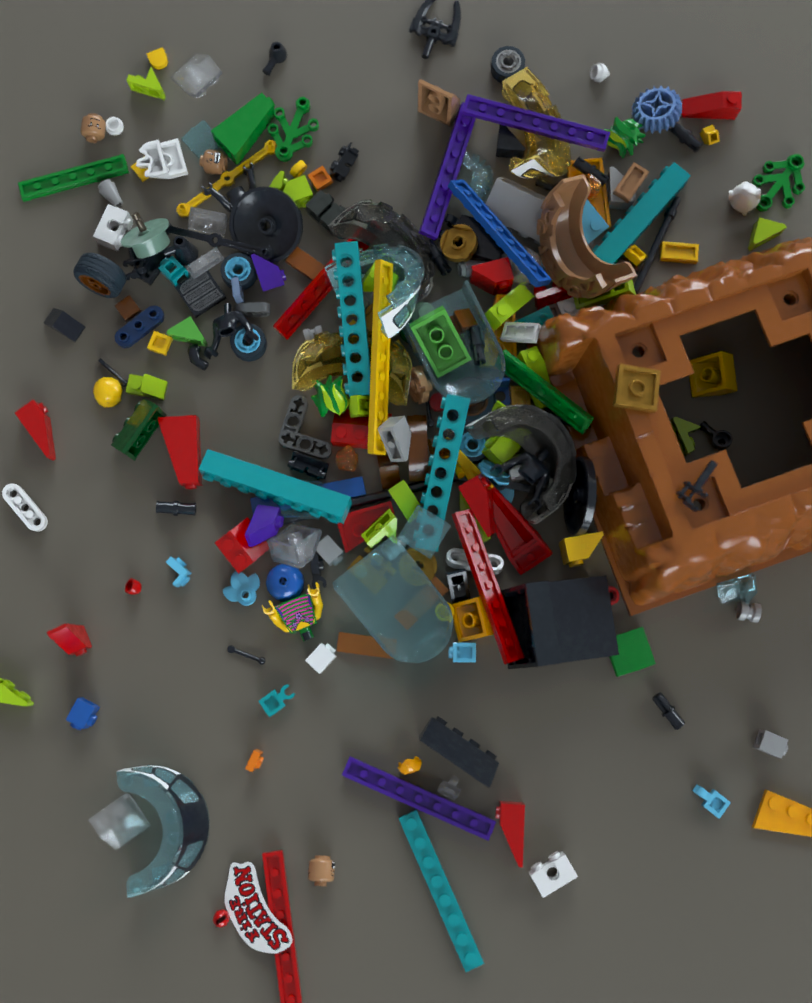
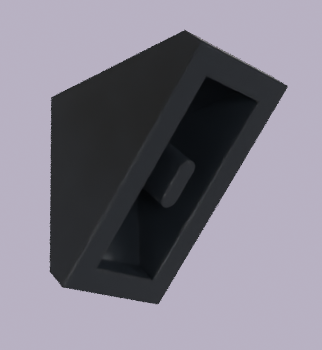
[496,125,526,159]
[44,308,85,342]
[445,569,471,604]

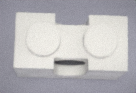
[93,204,133,251]
[529,851,578,898]

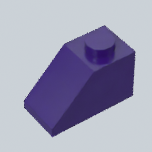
[251,254,287,292]
[245,504,284,547]

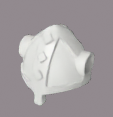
[729,181,761,215]

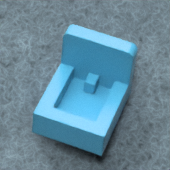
[166,557,192,588]
[448,642,476,662]

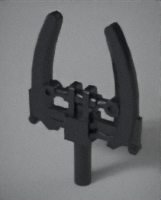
[409,0,461,59]

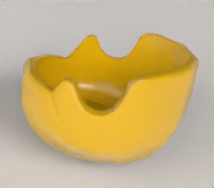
[93,377,123,408]

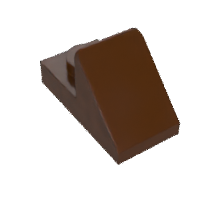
[450,308,478,335]
[377,451,401,490]

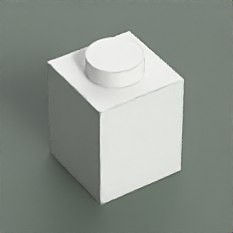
[305,643,337,674]

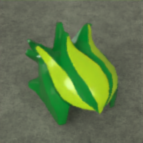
[604,117,646,158]
[311,375,349,417]

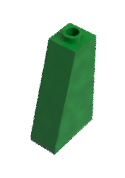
[211,93,275,165]

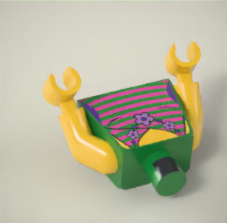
[261,583,323,642]

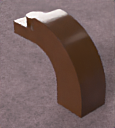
[407,415,428,481]

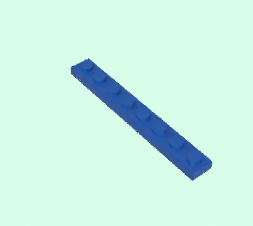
[448,179,552,287]

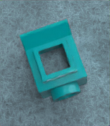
[159,256,190,286]

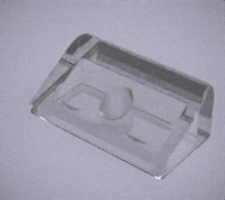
[188,207,228,236]
[186,247,224,279]

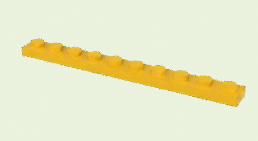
[367,259,393,455]

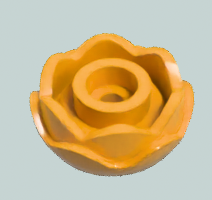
[397,756,422,775]

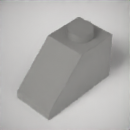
[607,167,636,209]
[377,416,411,462]

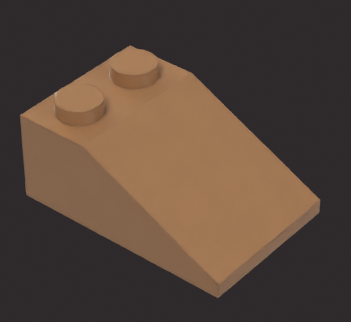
[418,79,460,126]

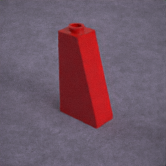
[158,415,202,489]

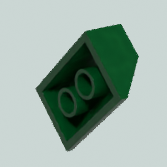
[111,399,167,461]

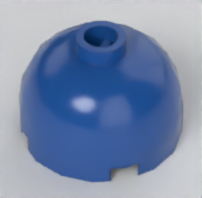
[266,563,305,602]

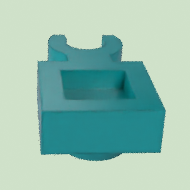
[258,684,296,717]

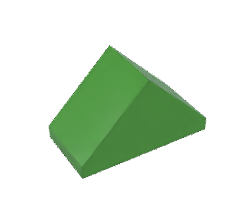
[167,316,208,347]

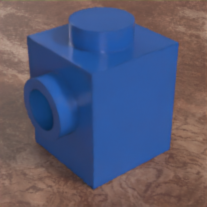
[66,698,100,730]

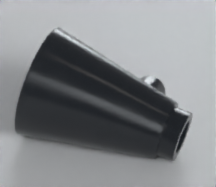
[163,236,199,266]

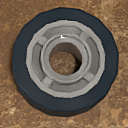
[491,46,525,84]

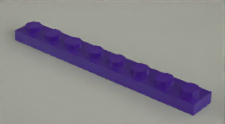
[462,94,610,152]
[419,102,476,240]
[342,756,496,841]

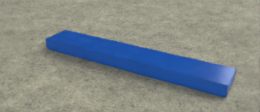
[250,476,366,514]

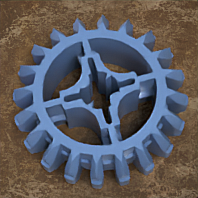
[632,85,682,134]

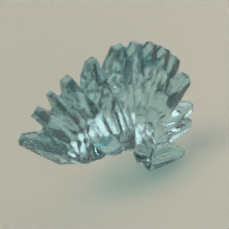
[463,152,494,197]

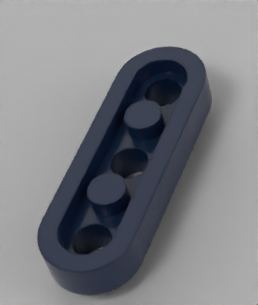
[115,306,165,348]

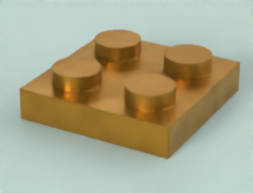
[613,364,661,413]

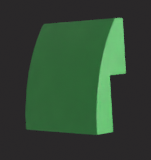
[609,627,656,677]

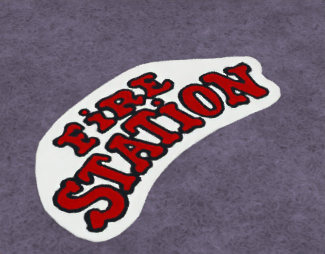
[224,862,293,953]

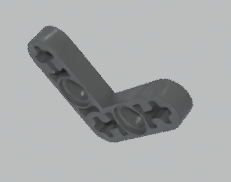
[278,395,332,460]

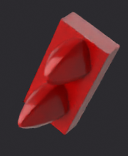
[534,282,572,310]

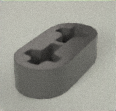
[235,302,271,317]

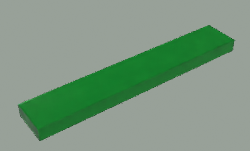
[18,154,129,202]
[495,349,594,434]

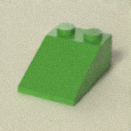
[409,305,472,378]

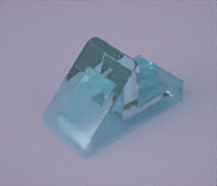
[717,573,757,604]

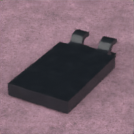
[438,214,513,261]

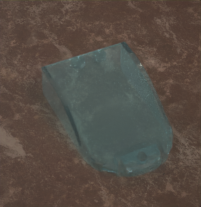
[397,280,506,404]
[332,534,453,663]

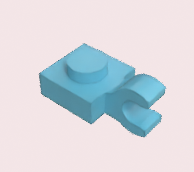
[692,784,731,819]

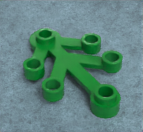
[267,97,319,162]
[752,154,805,212]

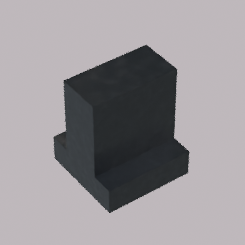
[501,575,619,669]

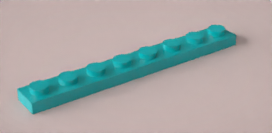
[398,809,484,972]

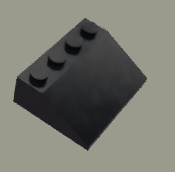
[419,716,499,788]

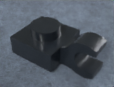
[310,554,327,589]

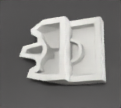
[136,138,188,179]

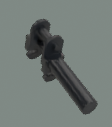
[123,247,147,280]
[676,460,718,512]

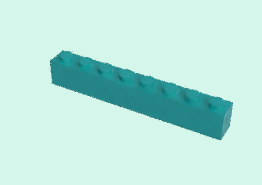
[592,162,691,264]
[199,449,352,524]

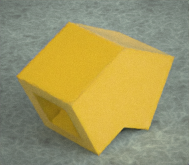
[700,125,720,145]

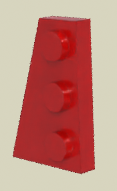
[337,501,395,553]

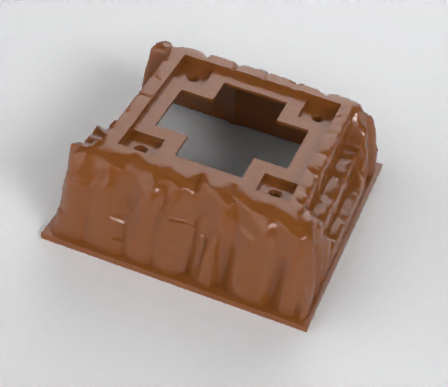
[525,237,812,616]

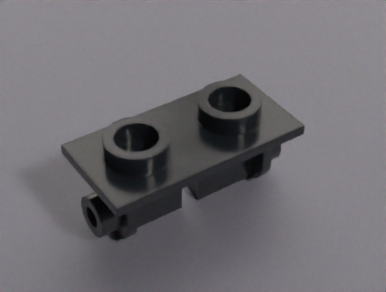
[329,142,359,182]
[287,451,329,480]

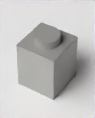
[313,535,344,566]
[753,729,788,759]

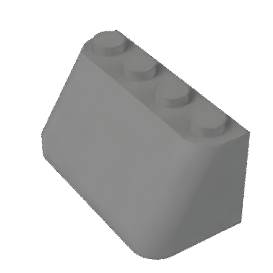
[486,177,546,246]

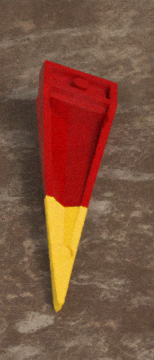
[446,437,553,575]

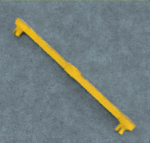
[176,140,277,218]

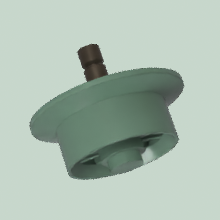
[121,211,170,258]

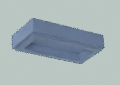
[231,277,245,304]

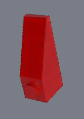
[681,91,742,120]
[15,399,56,461]
[458,473,496,537]
[47,623,92,657]
[495,801,525,868]

